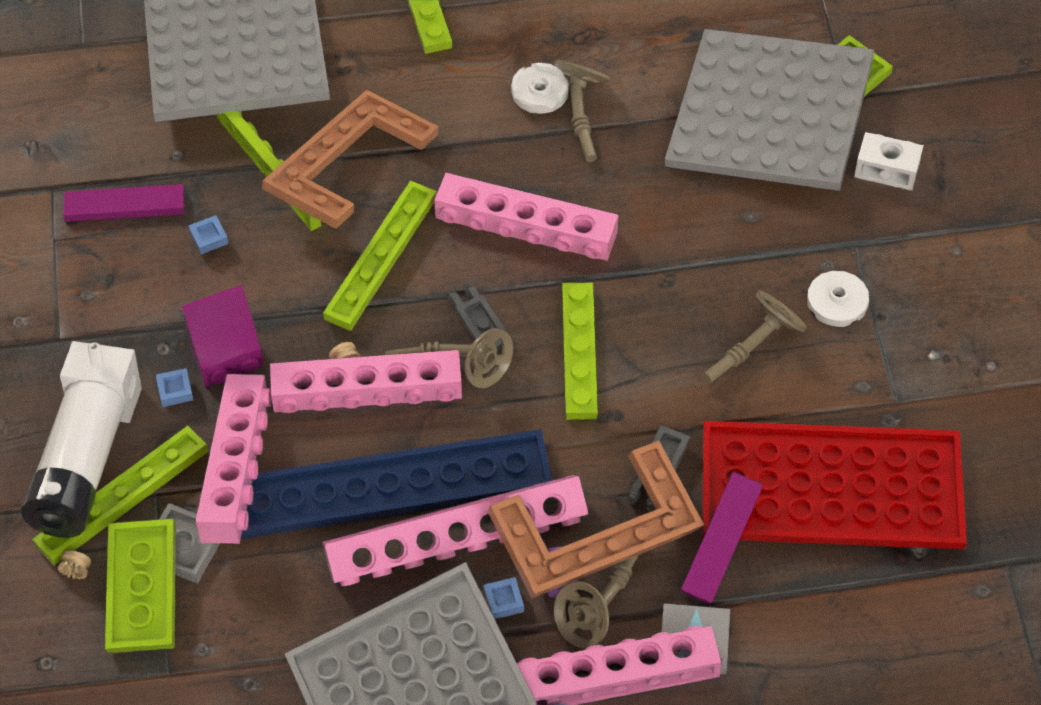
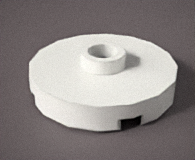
[511,63,569,114]
[807,271,869,327]

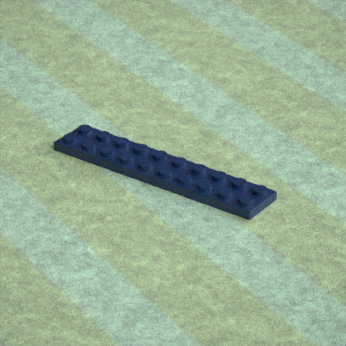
[241,429,552,539]

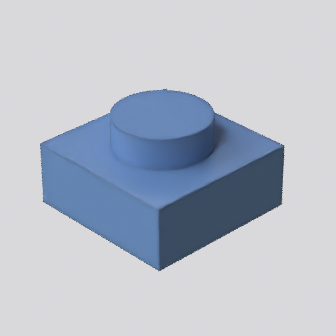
[188,215,229,255]
[156,368,193,407]
[483,577,524,619]

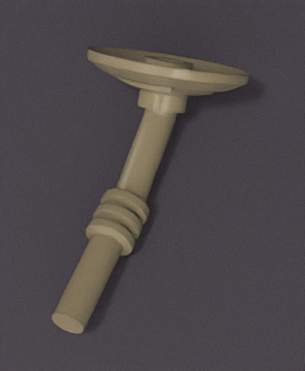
[554,60,610,162]
[702,290,807,384]
[385,328,513,388]
[554,555,639,649]

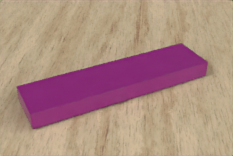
[63,184,185,222]
[680,472,763,605]

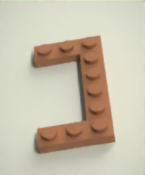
[262,90,439,229]
[487,441,704,599]

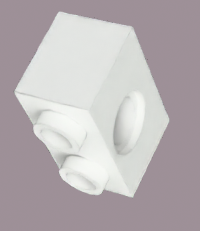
[854,132,924,190]

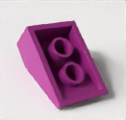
[181,285,264,387]

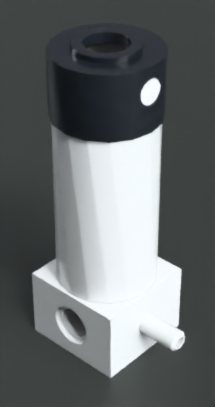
[21,341,142,538]

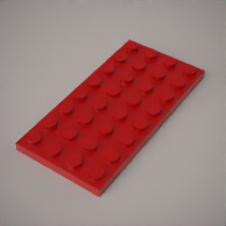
[702,421,967,550]

